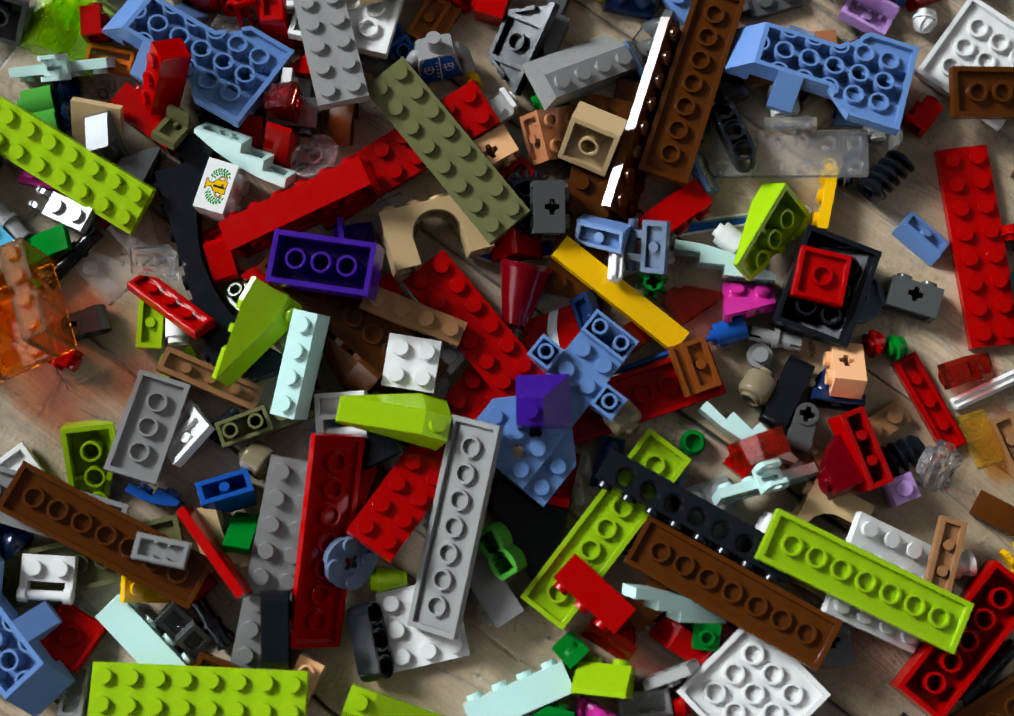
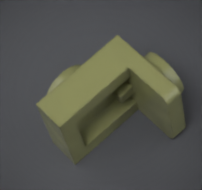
[151,104,192,151]

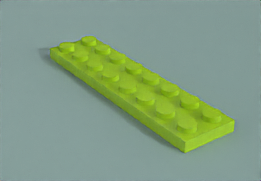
[0,94,157,235]
[520,428,691,631]
[754,508,974,654]
[87,661,310,716]

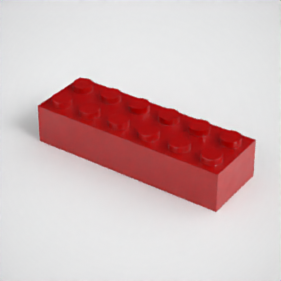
[218,155,383,258]
[889,560,1014,716]

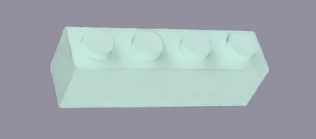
[270,309,330,420]
[95,594,195,666]
[463,658,572,716]

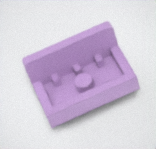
[837,0,900,36]

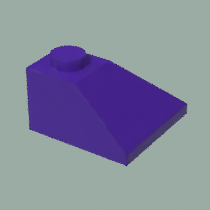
[516,374,571,430]

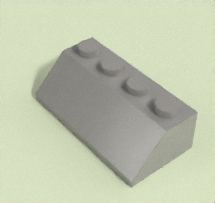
[521,35,638,110]

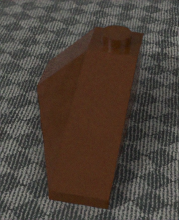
[301,308,382,393]

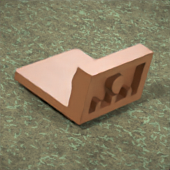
[519,104,577,167]

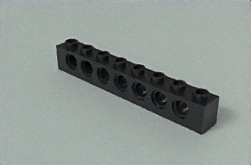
[594,448,791,585]

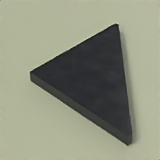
[488,478,572,580]

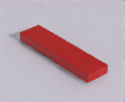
[126,270,216,340]
[890,352,968,456]
[176,506,254,598]

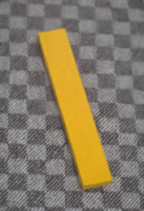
[551,235,690,350]

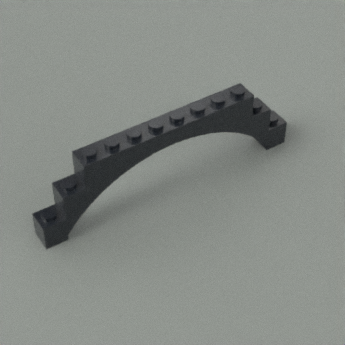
[154,107,320,390]

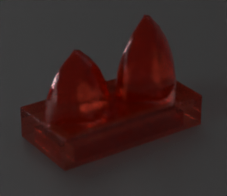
[580,617,638,660]

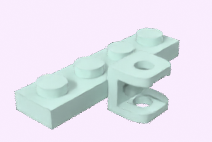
[8,54,116,83]
[711,457,818,507]

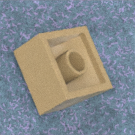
[557,101,628,177]

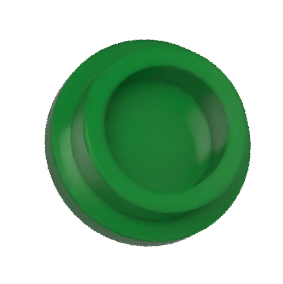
[884,335,908,361]
[679,430,706,456]

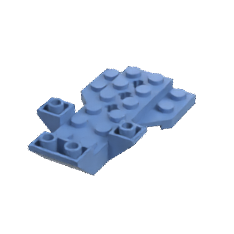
[102,0,295,128]
[723,22,919,136]
[476,309,639,507]
[0,556,76,716]

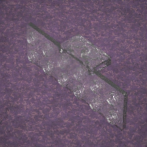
[712,115,869,178]

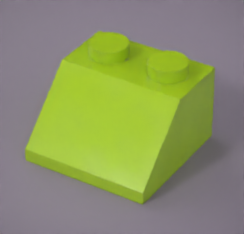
[571,656,636,700]

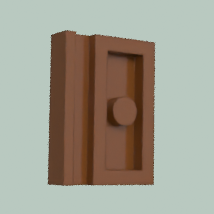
[405,0,462,41]
[667,335,722,398]

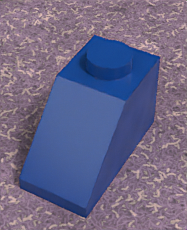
[195,468,257,512]

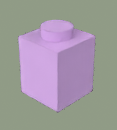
[880,471,921,508]

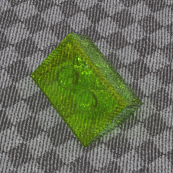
[19,0,93,59]

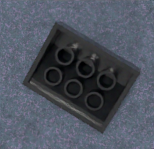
[768,224,882,348]

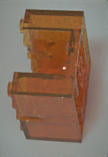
[0,237,78,383]

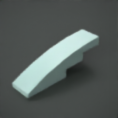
[194,122,296,188]
[672,239,777,286]
[697,401,799,465]
[622,583,726,624]

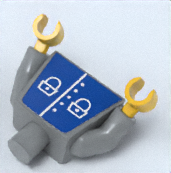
[406,31,481,88]

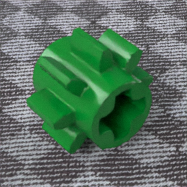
[636,273,668,301]

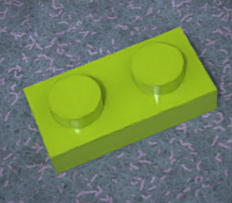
[135,298,165,350]

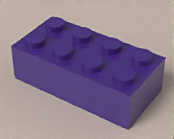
[265,229,385,301]

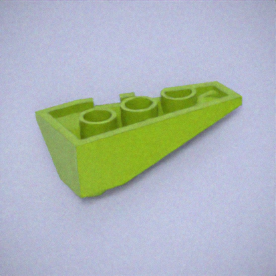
[733,182,812,281]
[212,276,302,388]
[335,393,452,450]
[59,419,116,499]
[341,682,445,716]

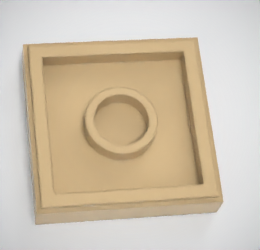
[70,96,124,146]

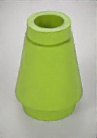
[369,567,407,593]

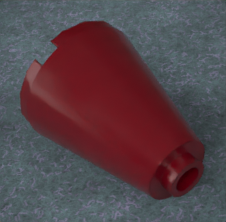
[500,258,552,331]

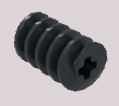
[857,150,915,204]
[880,435,929,476]

